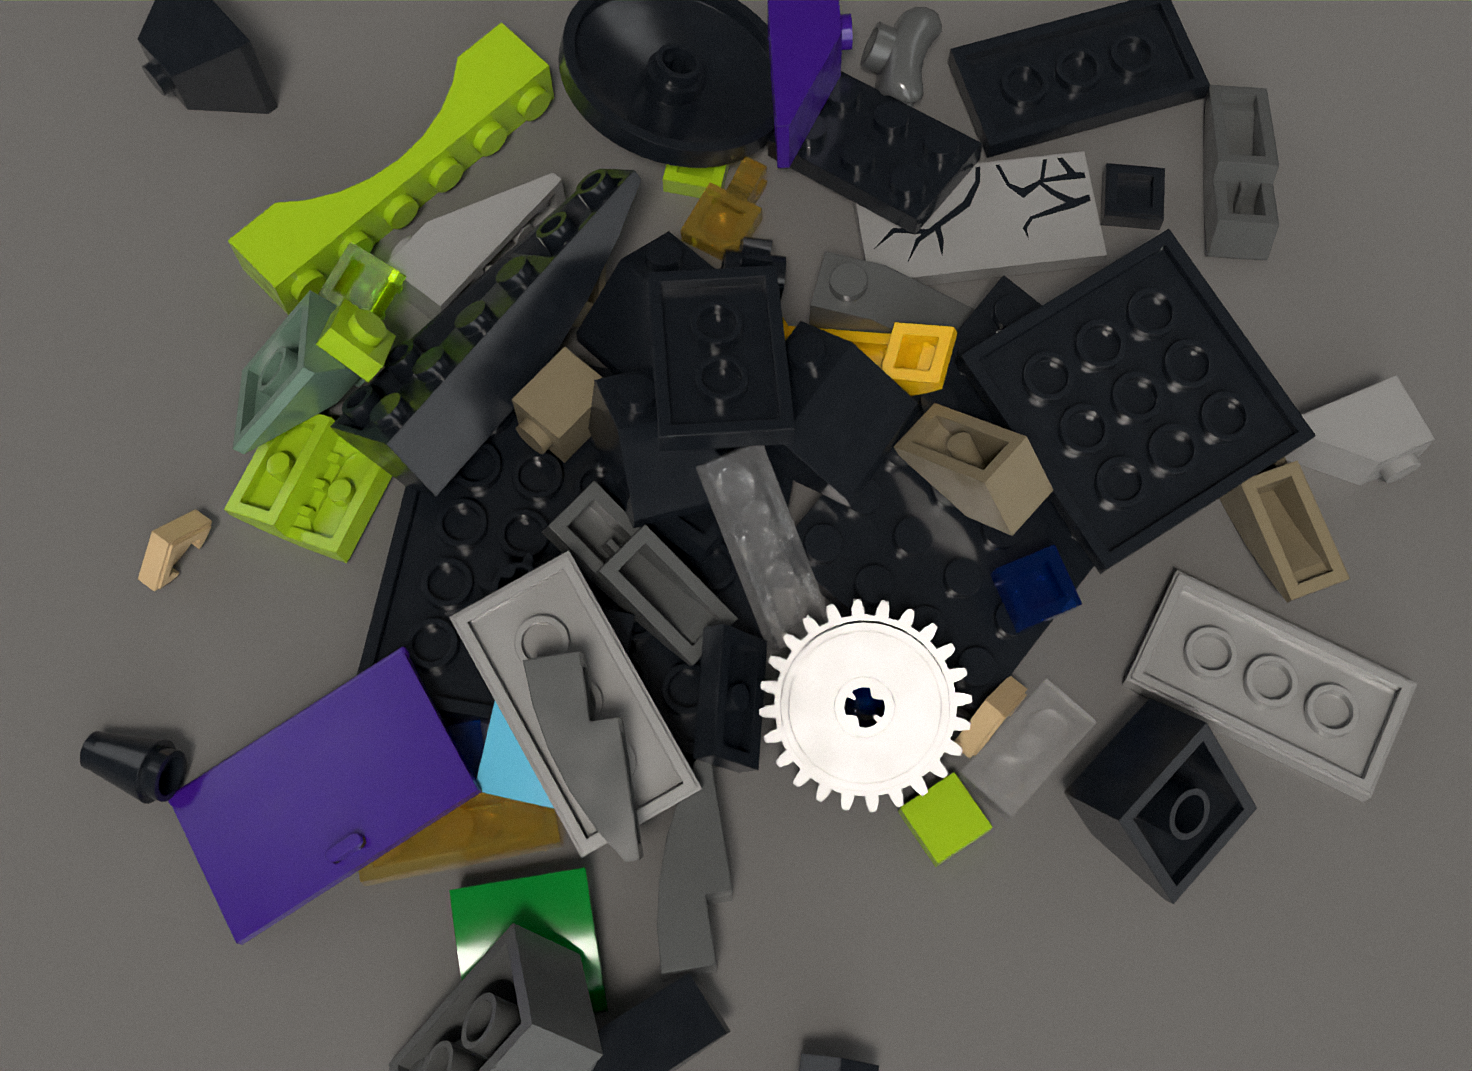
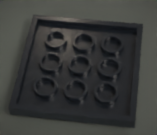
[957,229,1316,575]

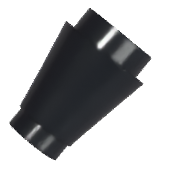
[80,731,187,804]

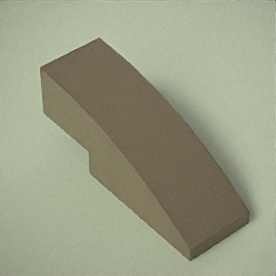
[1220,457,1350,603]

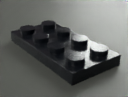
[948,0,1210,158]

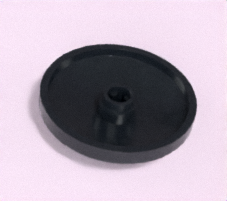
[558,0,775,168]

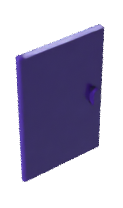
[168,646,482,945]

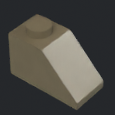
[894,403,1053,536]

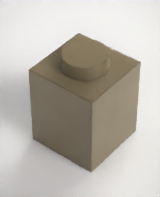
[512,347,603,463]

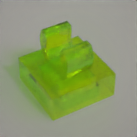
[318,242,407,321]

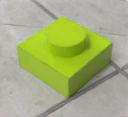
[316,298,396,383]

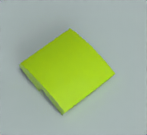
[224,414,392,563]

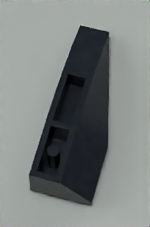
[330,168,641,497]

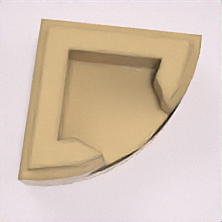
[138,509,212,592]
[956,676,1028,759]

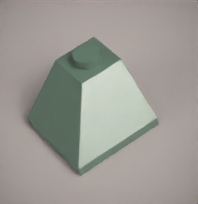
[233,290,366,454]

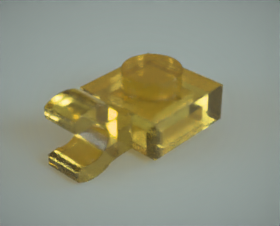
[680,156,767,261]

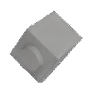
[1285,375,1435,486]

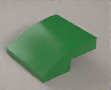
[449,867,608,1014]

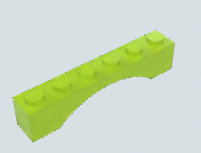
[228,22,554,315]

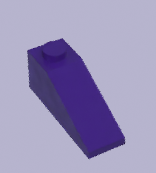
[767,0,853,168]

